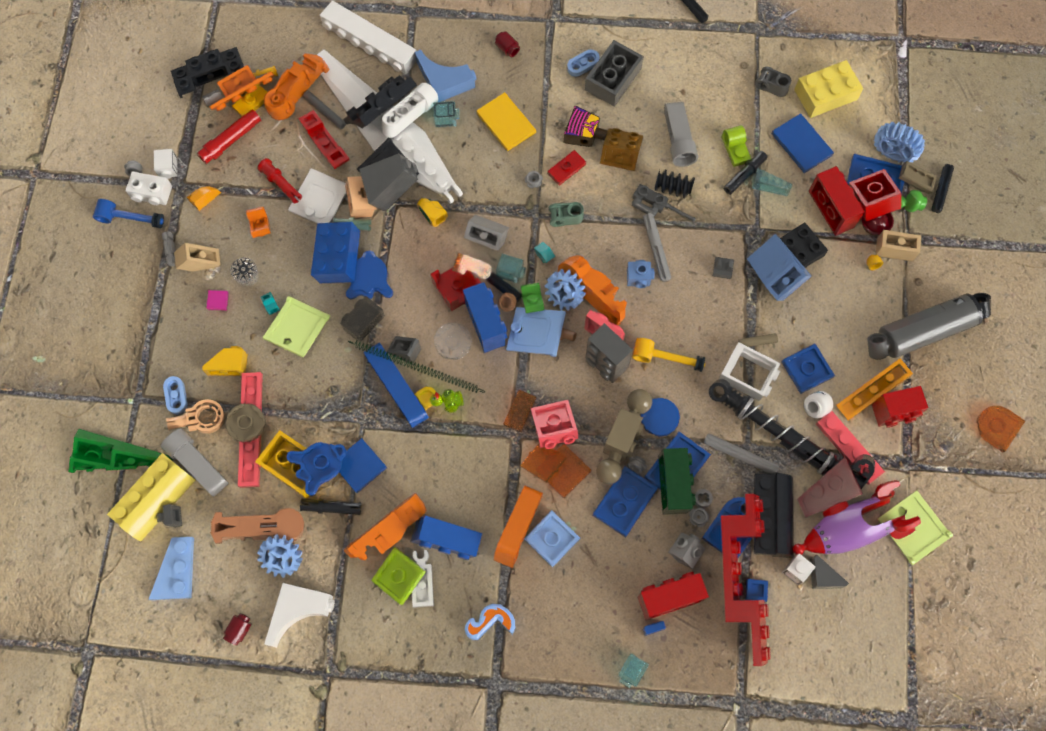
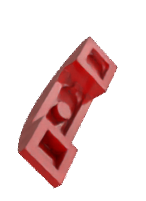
[298,110,350,169]

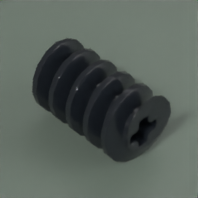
[654,169,695,199]

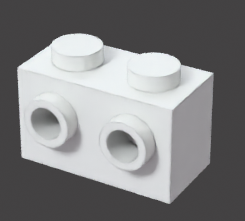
[125,172,172,206]

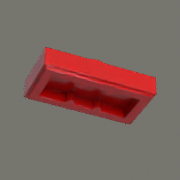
[547,150,586,186]

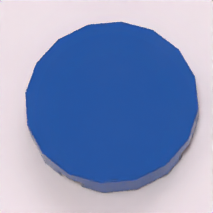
[641,398,680,437]

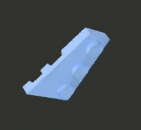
[148,537,194,600]

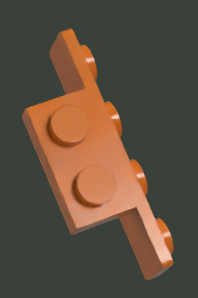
[209,65,275,112]

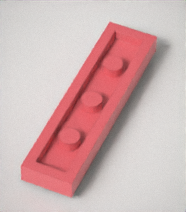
[816,411,885,485]

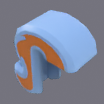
[465,604,515,640]

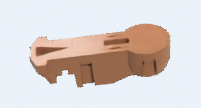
[210,508,305,544]

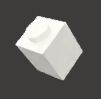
[154,149,178,179]
[782,554,815,585]

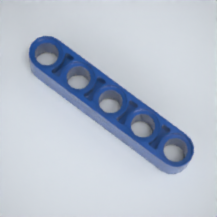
[363,342,429,428]

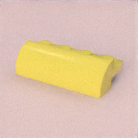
[107,453,195,541]

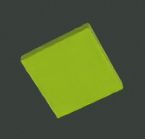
[371,547,426,605]

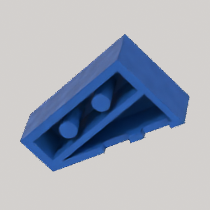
[410,516,482,560]

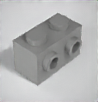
[464,215,509,251]

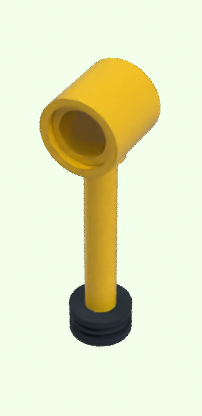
[632,338,706,372]

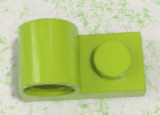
[721,125,751,167]

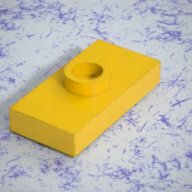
[232,85,267,117]

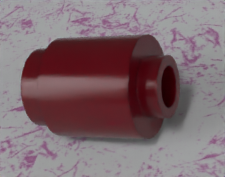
[495,31,520,58]
[223,613,252,646]

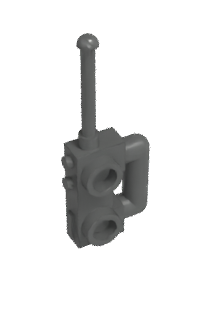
[632,184,696,222]

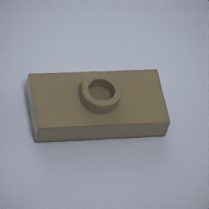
[899,161,937,194]

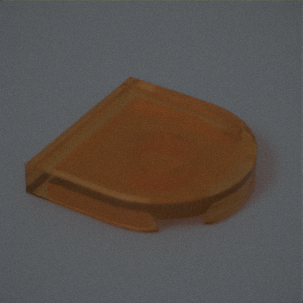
[977,406,1025,452]

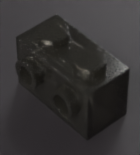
[340,296,385,342]

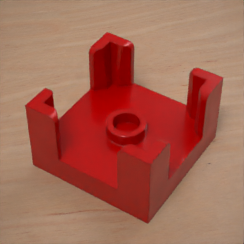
[430,255,481,311]

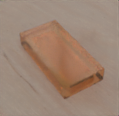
[503,390,537,432]

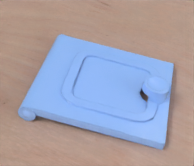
[506,307,566,357]

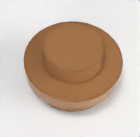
[498,293,517,312]

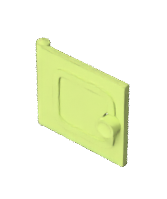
[263,296,330,358]
[877,490,953,565]

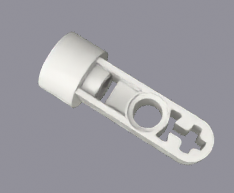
[382,83,438,138]

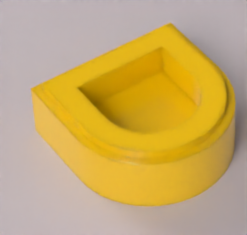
[414,387,437,410]

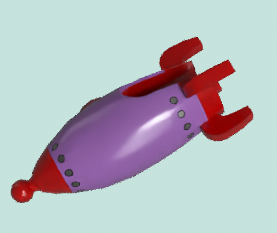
[793,480,921,555]

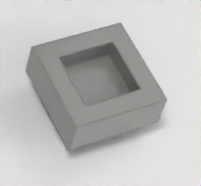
[202,89,223,106]

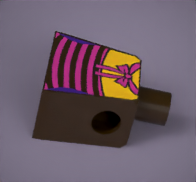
[563,106,608,147]

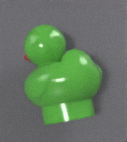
[898,190,927,212]

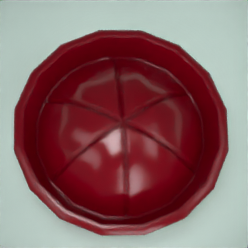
[861,212,894,236]

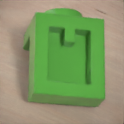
[521,283,544,313]

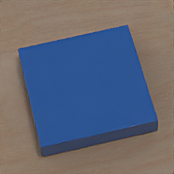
[781,344,835,394]
[339,438,387,493]

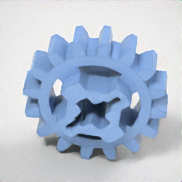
[545,269,586,311]
[257,534,303,578]

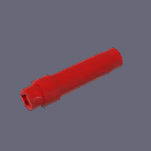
[197,109,261,164]

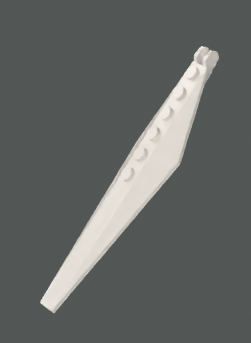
[317,50,463,204]

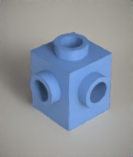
[627,260,655,288]

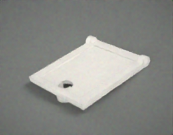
[288,168,346,223]

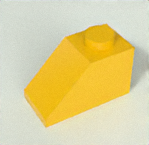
[202,346,248,376]

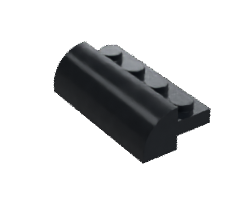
[754,473,794,558]

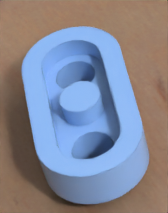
[567,50,600,77]
[163,376,188,415]

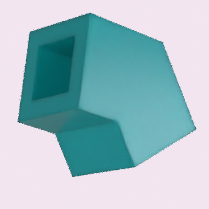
[534,242,555,263]
[260,292,280,315]

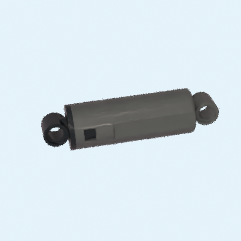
[867,293,991,360]

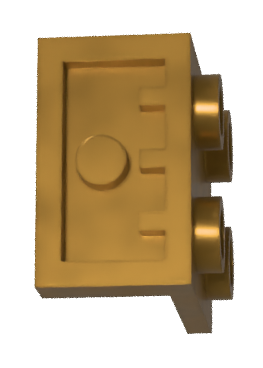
[600,128,643,171]

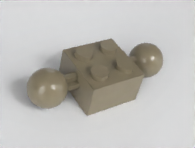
[596,389,652,484]

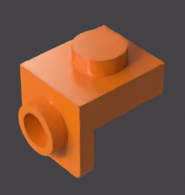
[246,207,271,238]

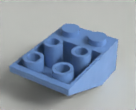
[747,234,812,301]

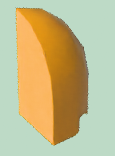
[187,186,221,211]

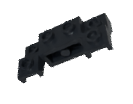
[170,47,244,98]
[343,75,417,129]

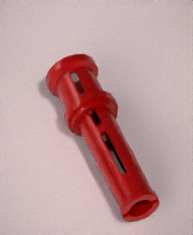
[257,158,302,204]

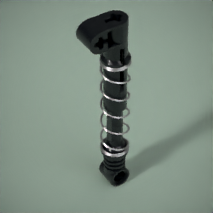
[709,379,875,489]

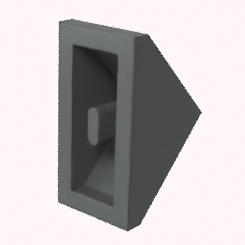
[387,336,421,365]
[810,555,849,589]

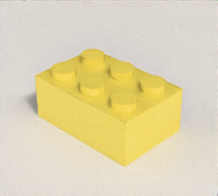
[794,60,863,118]

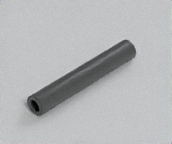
[303,91,346,129]

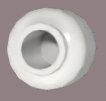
[804,391,833,418]

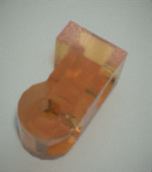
[452,253,492,279]

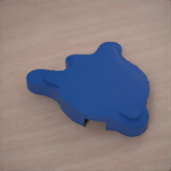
[346,251,393,300]
[286,442,346,496]

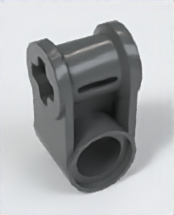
[755,67,792,97]

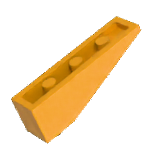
[836,358,913,421]

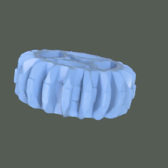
[874,122,925,163]

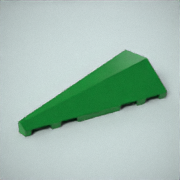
[68,429,173,473]

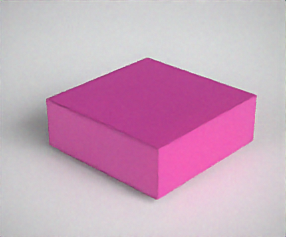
[206,290,229,310]

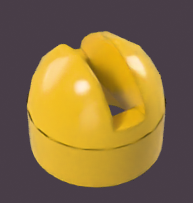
[866,255,883,271]

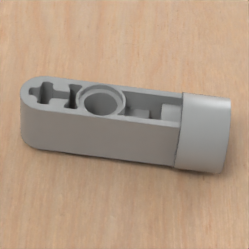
[664,102,698,167]
[161,428,229,497]

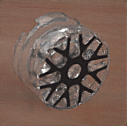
[230,257,260,287]

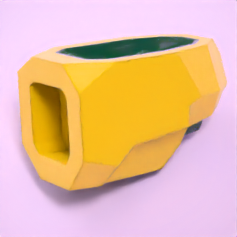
[417,198,448,227]

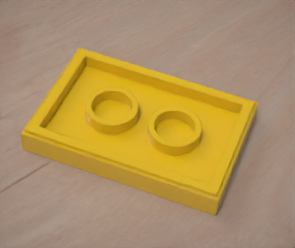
[476,92,536,152]

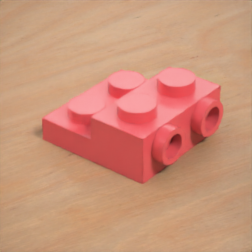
[584,310,625,340]
[531,400,578,449]

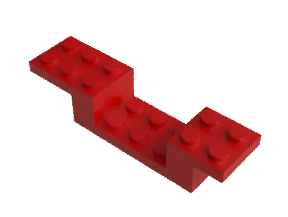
[721,494,771,666]

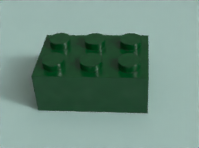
[658,448,696,515]

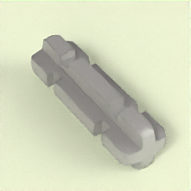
[162,231,176,266]

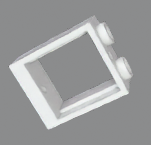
[719,342,780,401]

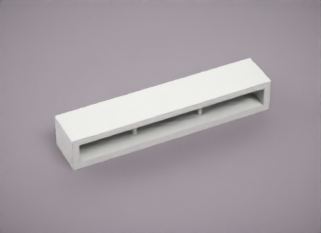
[320,1,416,74]

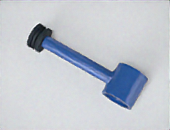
[92,199,164,229]

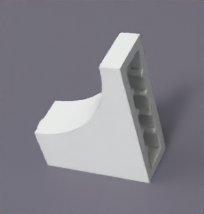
[264,583,335,648]

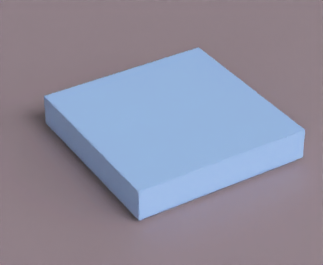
[524,510,580,568]

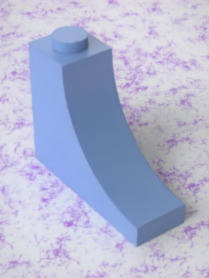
[415,50,477,103]

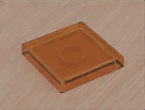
[536,443,592,499]

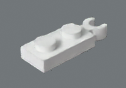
[412,550,434,608]

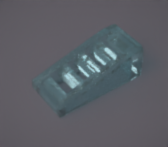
[752,168,792,196]

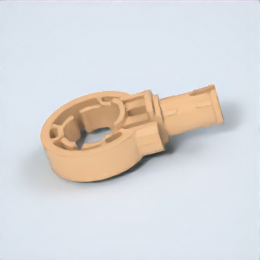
[166,399,225,434]

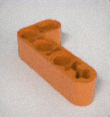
[494,486,543,568]

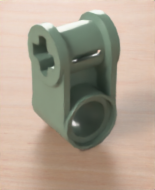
[548,202,584,227]

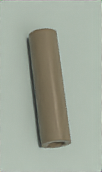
[738,333,778,347]

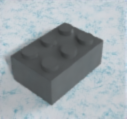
[585,40,644,107]
[585,323,633,383]

